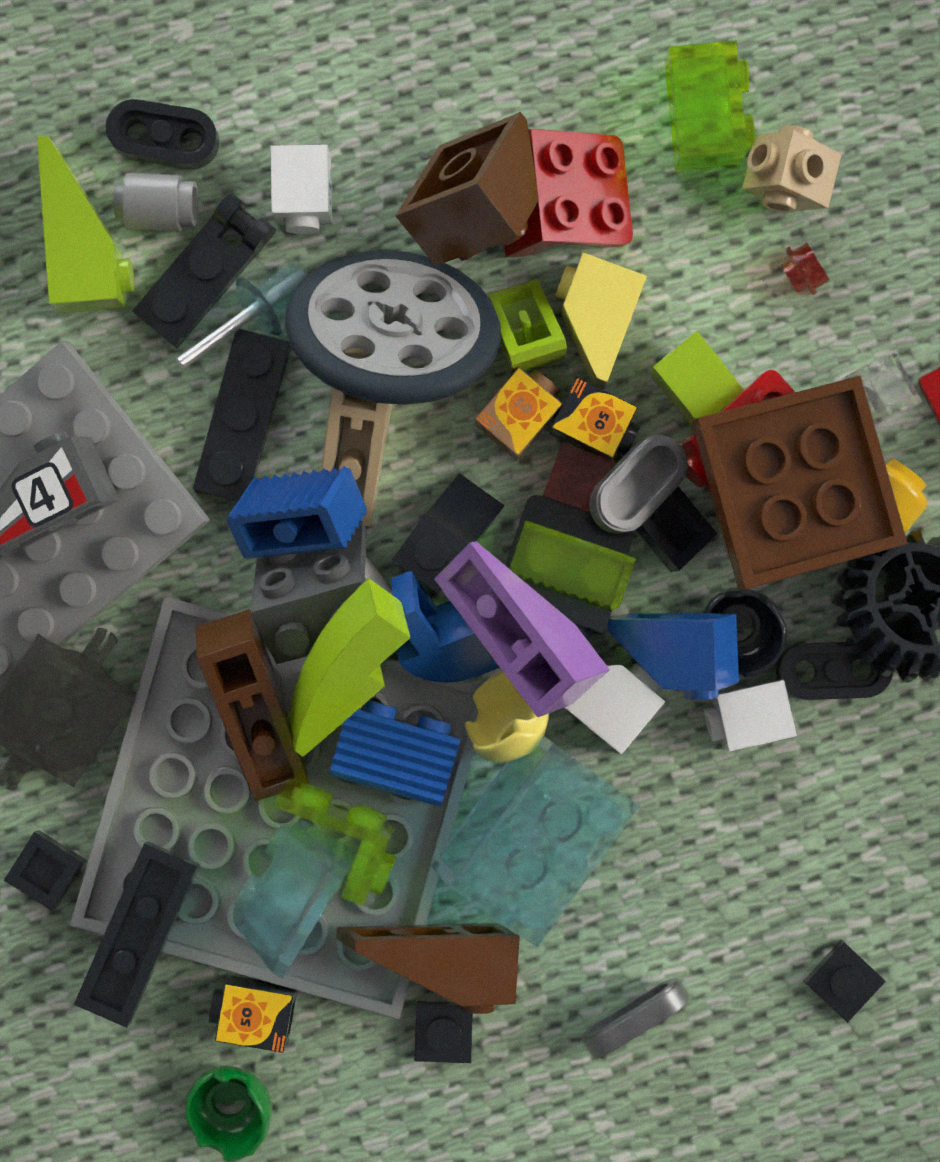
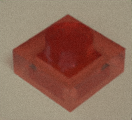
[542,443,615,514]

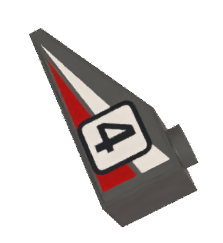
[0,431,120,560]

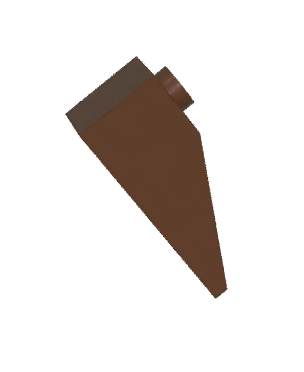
[195,609,310,802]
[336,923,520,1014]

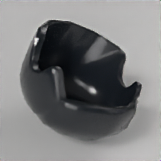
[703,588,786,677]

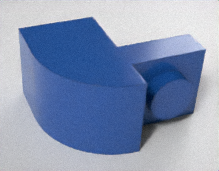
[391,570,500,683]

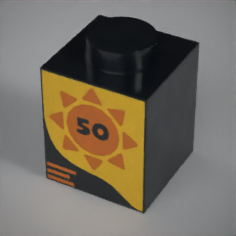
[550,377,641,464]
[209,975,297,1053]

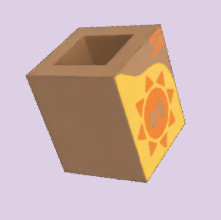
[475,367,562,461]

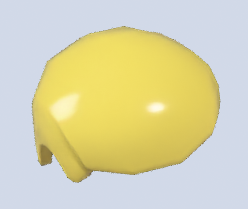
[465,672,549,763]

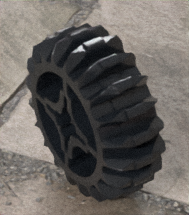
[832,530,940,683]

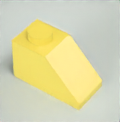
[555,253,647,389]

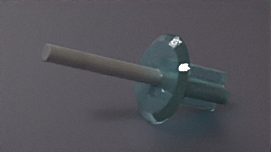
[176,262,308,369]

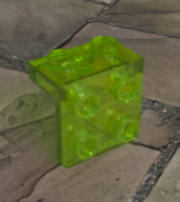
[273,783,397,906]

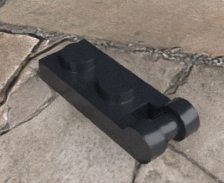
[132,193,276,349]

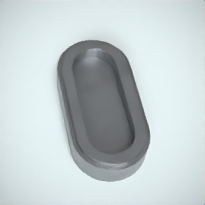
[589,435,687,534]
[582,978,690,1058]

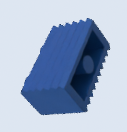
[226,465,367,559]
[329,700,461,807]

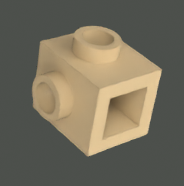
[742,125,842,213]

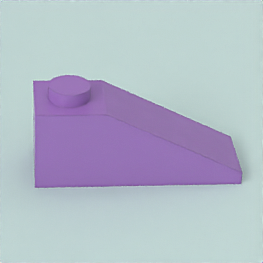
[434,541,610,718]

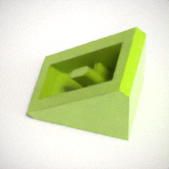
[487,278,567,376]

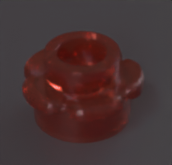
[781,242,830,295]

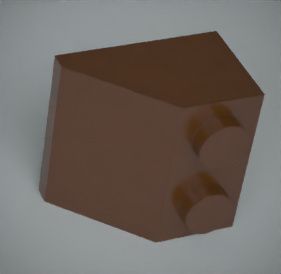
[395,112,539,266]

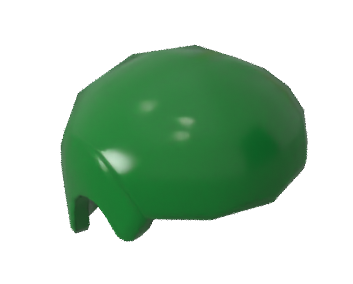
[185,1065,273,1162]

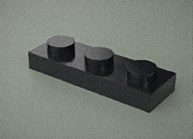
[192,329,291,502]
[74,841,200,1028]

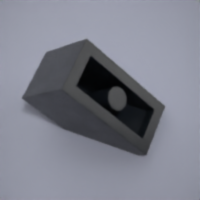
[392,473,505,596]

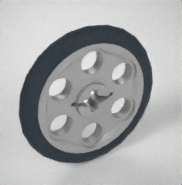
[285,250,501,405]

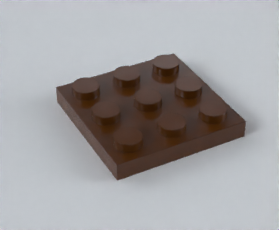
[691,375,908,591]

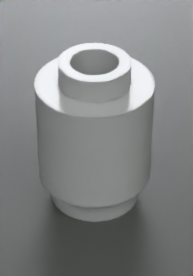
[113,173,198,232]

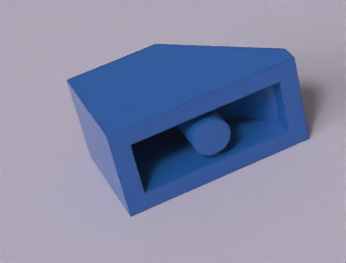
[608,612,739,700]

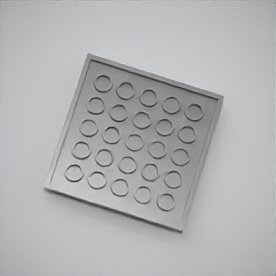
[70,596,481,1019]

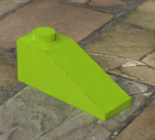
[37,135,135,314]

